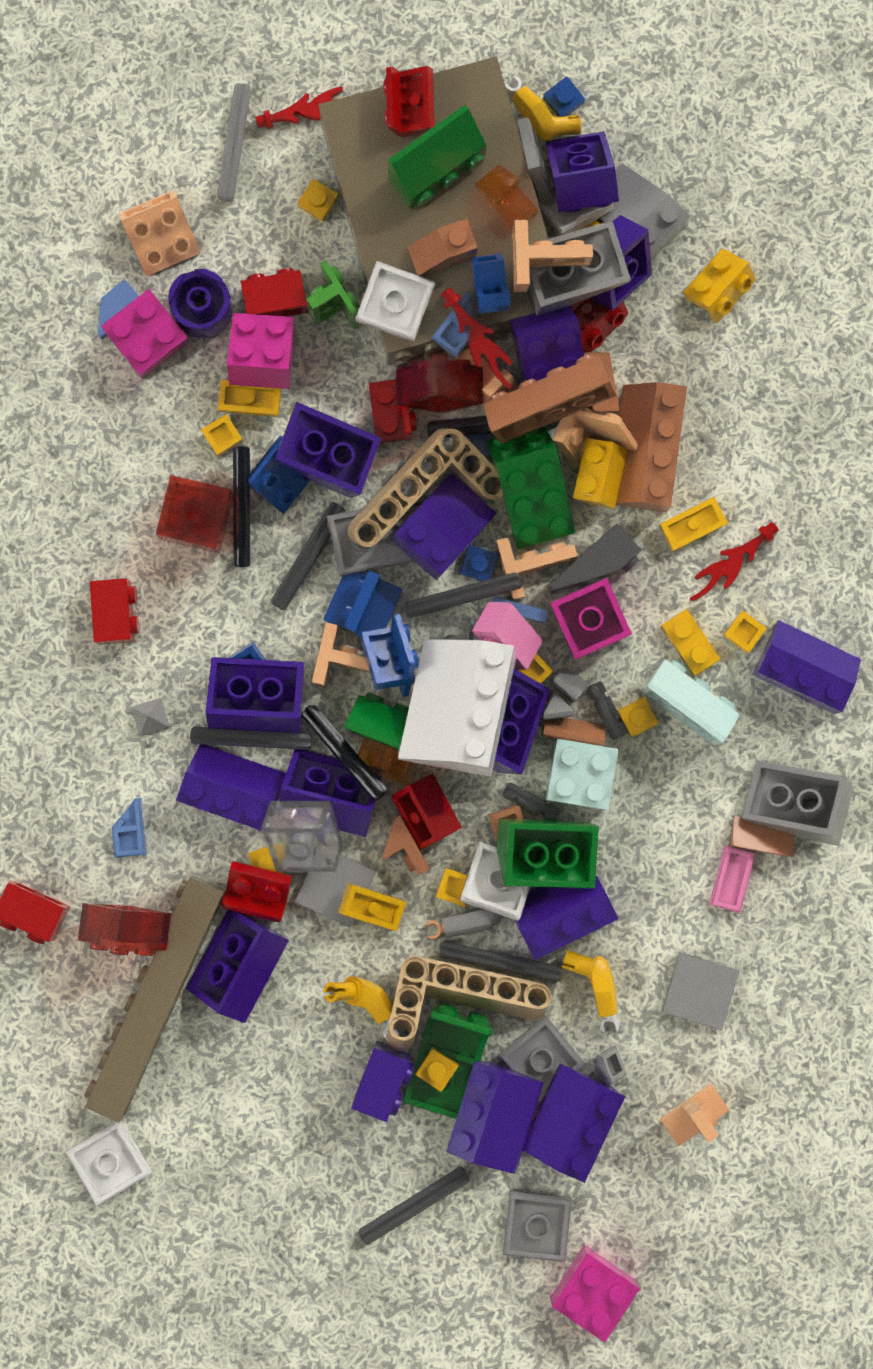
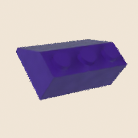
[752,620,861,714]
[205,657,304,733]
[176,744,286,832]
[276,749,384,837]
[515,876,619,960]
[185,910,289,1023]
[446,1061,544,1174]
[523,1063,626,1183]

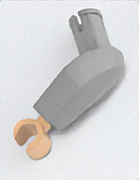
[425,907,502,940]

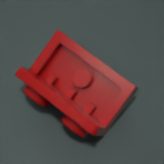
[383,66,435,137]

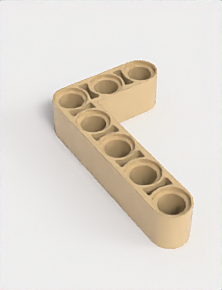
[347,428,503,547]
[386,956,552,1052]

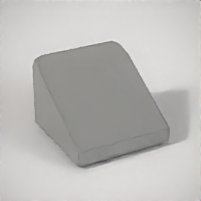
[551,667,587,702]

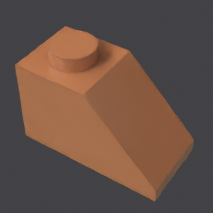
[408,218,478,277]

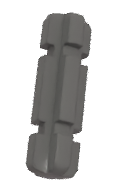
[587,681,627,740]
[502,783,561,821]

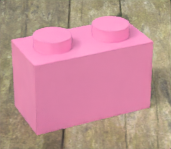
[472,602,543,670]

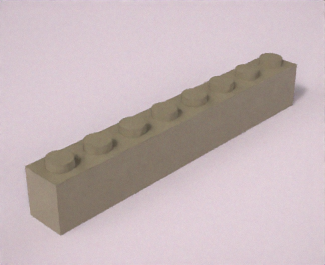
[84,876,226,1123]

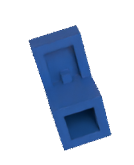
[470,253,511,314]

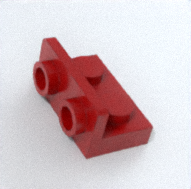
[571,298,628,353]
[369,375,417,444]
[221,861,293,923]

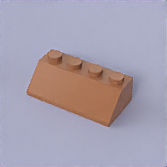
[483,354,616,444]
[616,382,687,512]

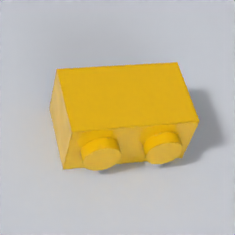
[573,438,627,509]

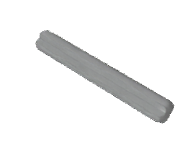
[217,83,251,202]

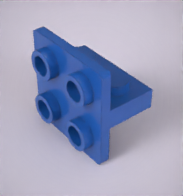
[248,435,310,514]
[324,571,402,637]
[360,614,419,697]

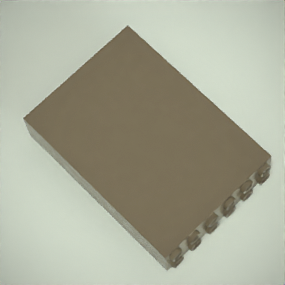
[318,56,548,368]

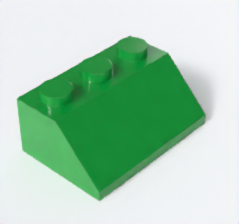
[388,104,487,209]
[344,692,409,751]
[497,819,599,888]

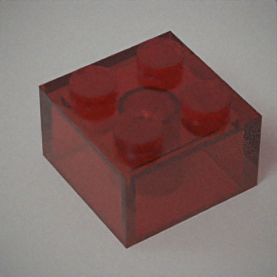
[396,354,484,414]
[156,475,233,554]
[78,903,171,956]

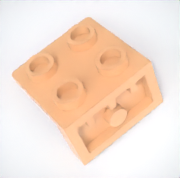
[118,190,200,276]
[552,408,638,468]

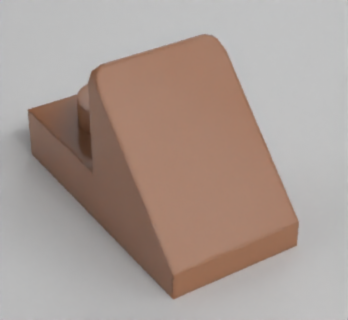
[382,815,430,875]

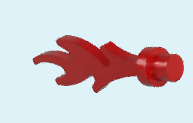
[255,86,343,129]
[440,287,512,389]
[690,522,779,601]

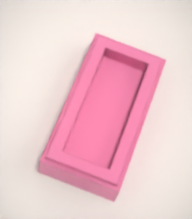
[709,845,756,913]

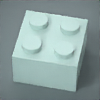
[545,739,619,811]

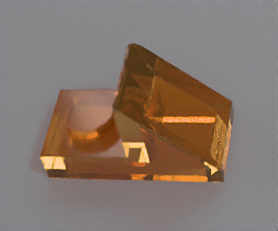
[475,164,539,230]
[358,737,416,786]

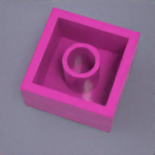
[101,289,189,379]
[227,313,296,389]
[549,578,632,660]
[550,1245,640,1342]

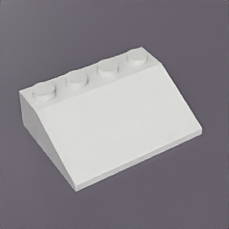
[398,639,516,777]

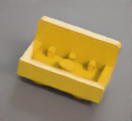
[683,248,756,323]

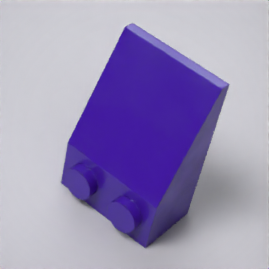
[545,131,619,213]
[274,402,381,498]
[391,473,497,581]
[493,668,550,775]

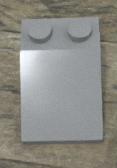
[596,163,690,260]
[528,220,631,316]
[742,761,854,846]

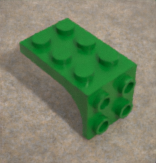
[486,427,576,550]
[403,1002,493,1119]

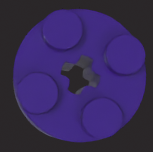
[168,269,233,338]

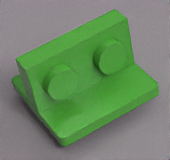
[307,260,360,330]

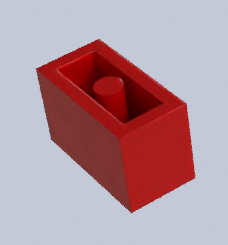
[240,268,309,317]
[90,578,140,645]
[391,773,462,850]
[0,881,70,944]

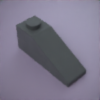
[548,523,642,593]

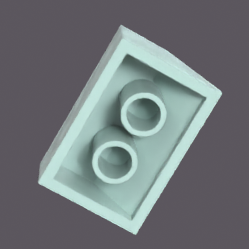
[640,659,740,745]

